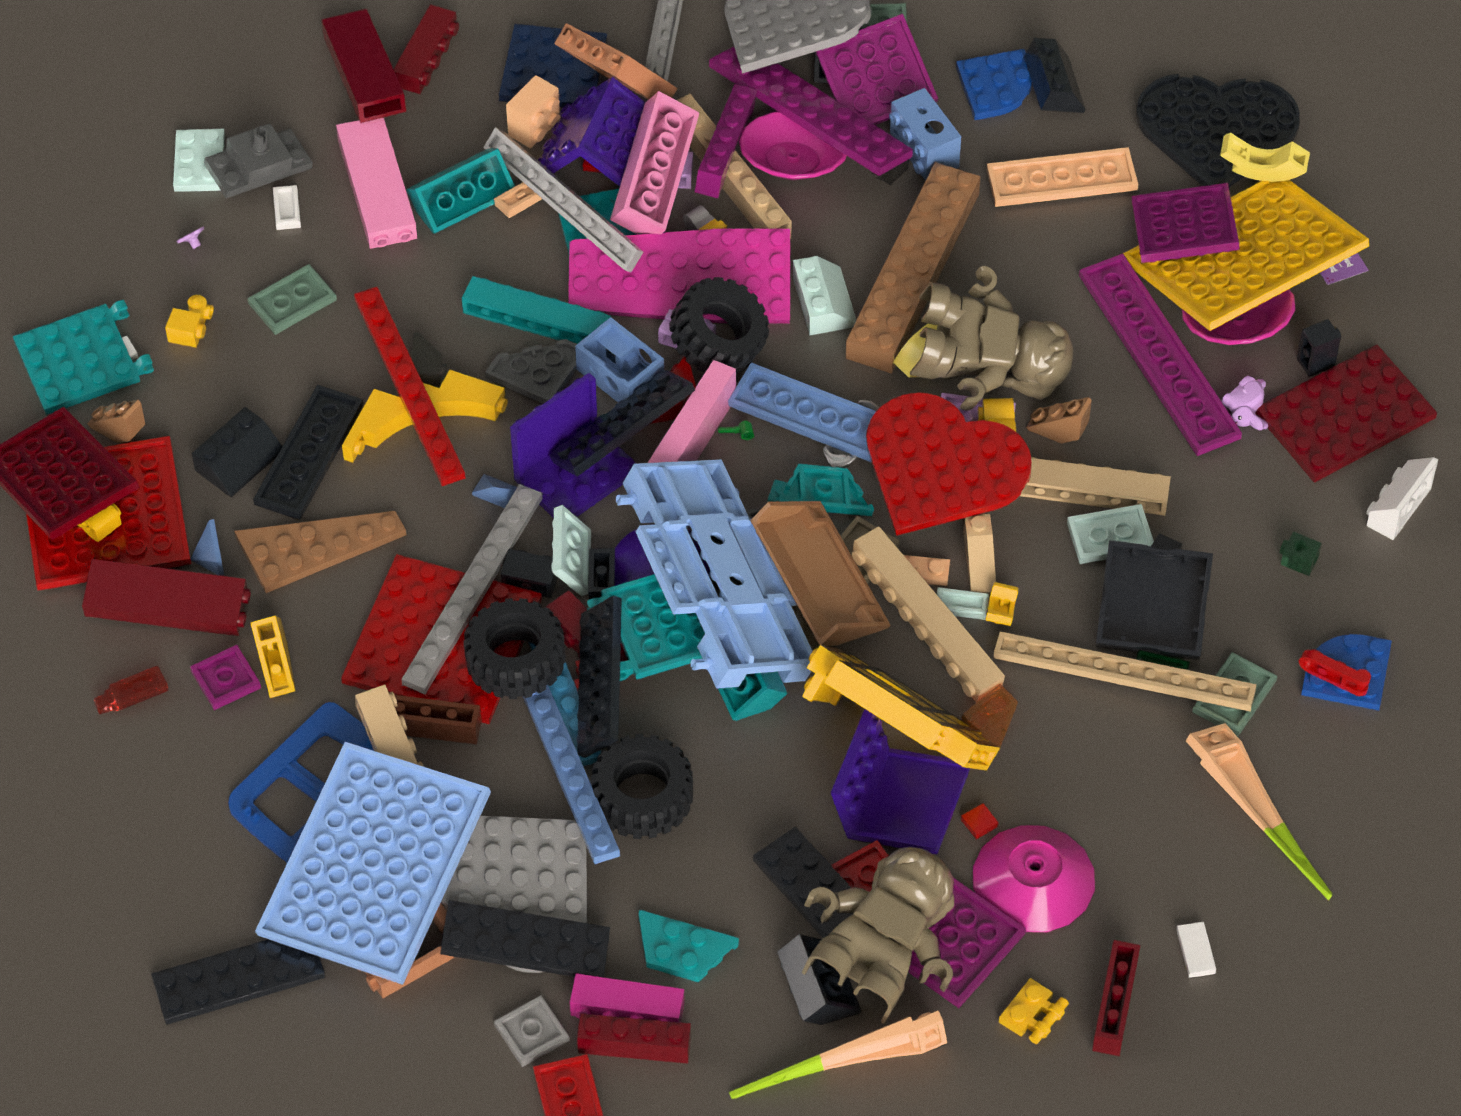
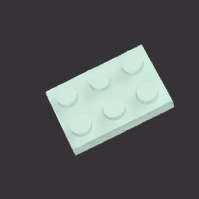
[173,129,225,192]
[1067,504,1154,564]
[551,505,591,596]

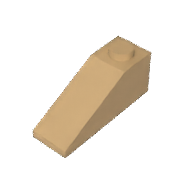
[963,514,996,595]

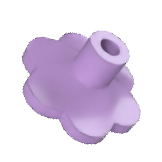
[177,227,204,249]

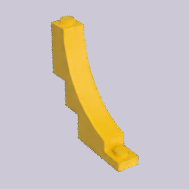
[342,370,508,463]

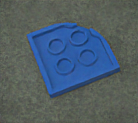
[956,49,1032,120]
[1301,634,1392,711]

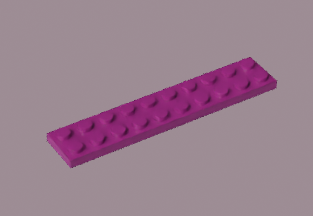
[709,46,913,176]
[1079,254,1242,456]

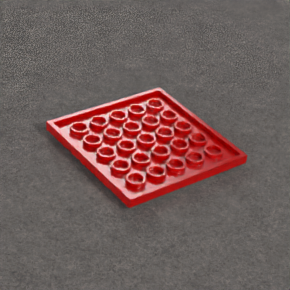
[26,436,191,591]
[341,554,542,725]

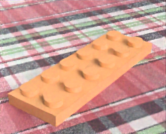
[986,147,1138,207]

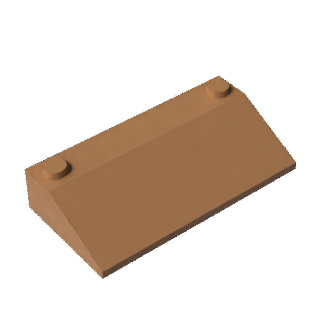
[750,501,891,646]

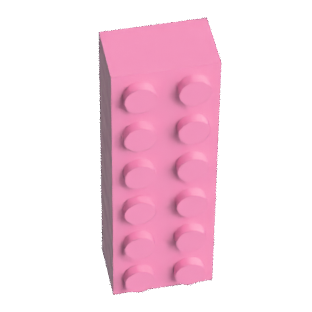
[610,91,699,235]

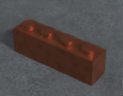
[395,695,482,745]

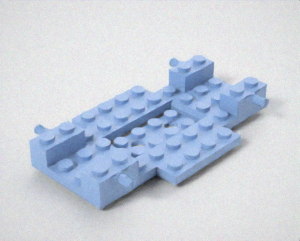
[616,459,813,689]

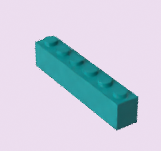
[462,276,611,344]

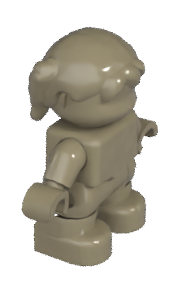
[910,266,1073,411]
[802,847,954,1024]

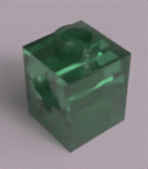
[1279,532,1322,576]

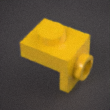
[986,582,1019,626]

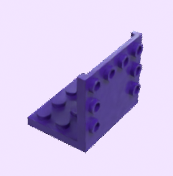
[537,76,645,187]
[510,373,637,518]
[831,709,970,855]

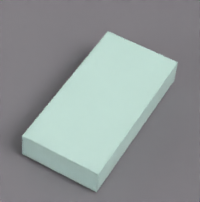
[937,587,989,620]

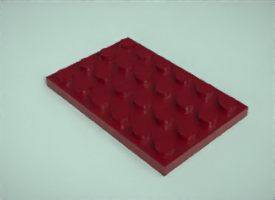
[1255,344,1437,483]
[0,407,139,540]

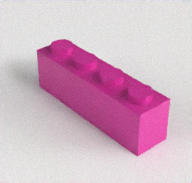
[570,974,685,1023]

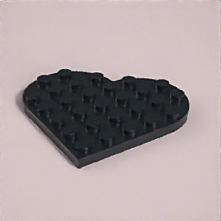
[1136,74,1300,187]

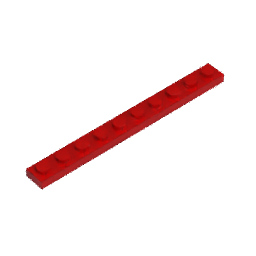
[354,287,466,486]

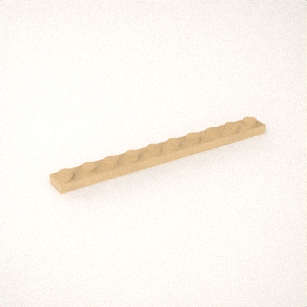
[994,632,1257,712]

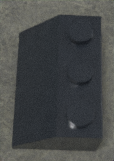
[1024,38,1086,113]
[192,407,283,497]
[777,934,862,1025]

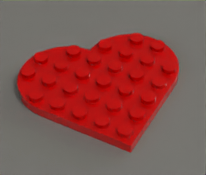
[867,392,1032,536]

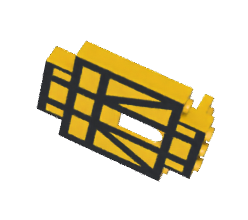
[802,645,1000,771]

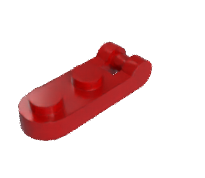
[1299,649,1371,696]

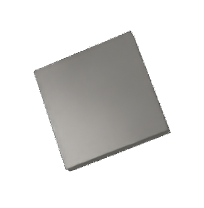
[494,995,570,1067]

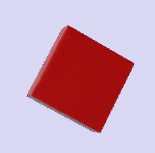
[961,803,999,839]

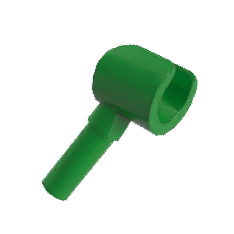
[718,421,754,440]

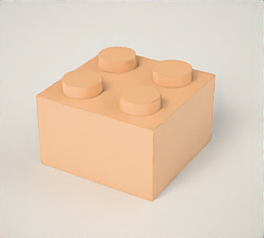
[506,75,560,149]

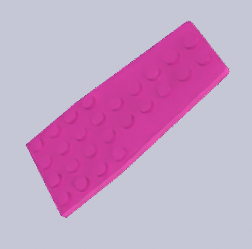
[568,229,790,323]

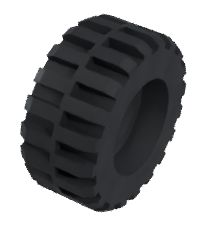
[669,277,769,374]
[464,598,566,699]
[591,734,693,839]

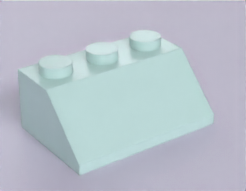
[793,256,856,335]

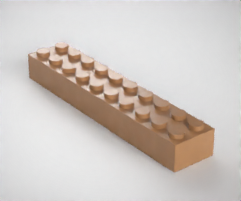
[846,162,980,374]

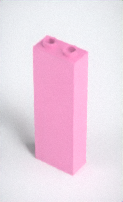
[336,117,417,249]
[648,360,736,463]

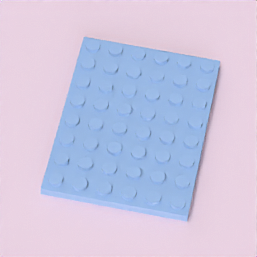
[255,742,491,985]

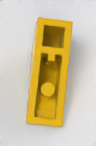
[250,616,296,698]

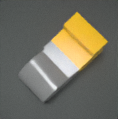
[683,205,727,231]

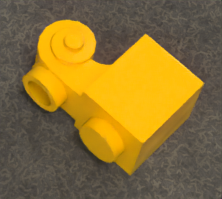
[165,295,214,348]

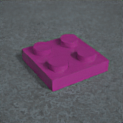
[190,645,261,710]

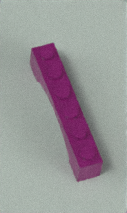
[695,84,757,198]

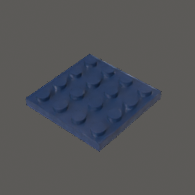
[499,24,607,108]

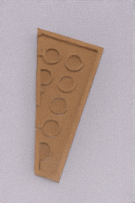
[234,511,406,593]

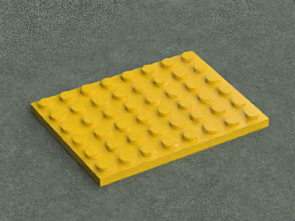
[1123,180,1369,331]

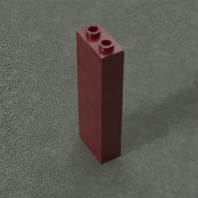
[321,8,407,123]
[82,559,251,636]

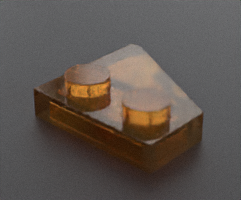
[961,684,1018,752]

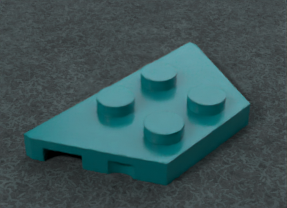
[777,463,874,517]
[639,910,739,982]

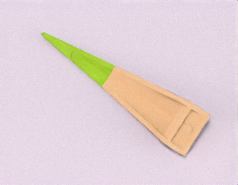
[1186,723,1332,900]
[729,1011,947,1099]

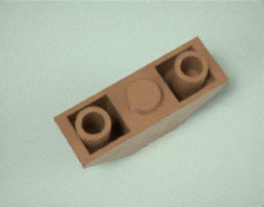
[1026,397,1092,444]
[87,400,145,443]

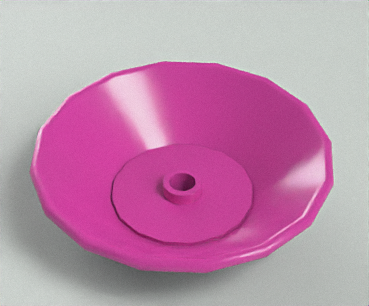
[739,112,847,180]
[1182,289,1295,345]
[973,825,1095,933]

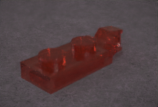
[94,665,169,715]

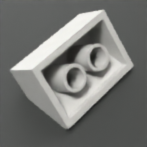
[1366,457,1438,540]

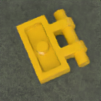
[999,978,1069,1044]

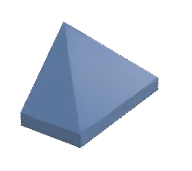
[472,474,517,508]
[191,519,224,576]

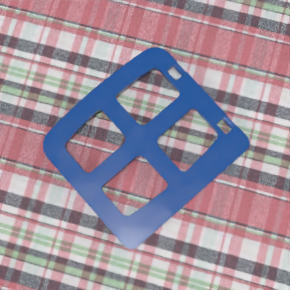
[228,702,374,863]

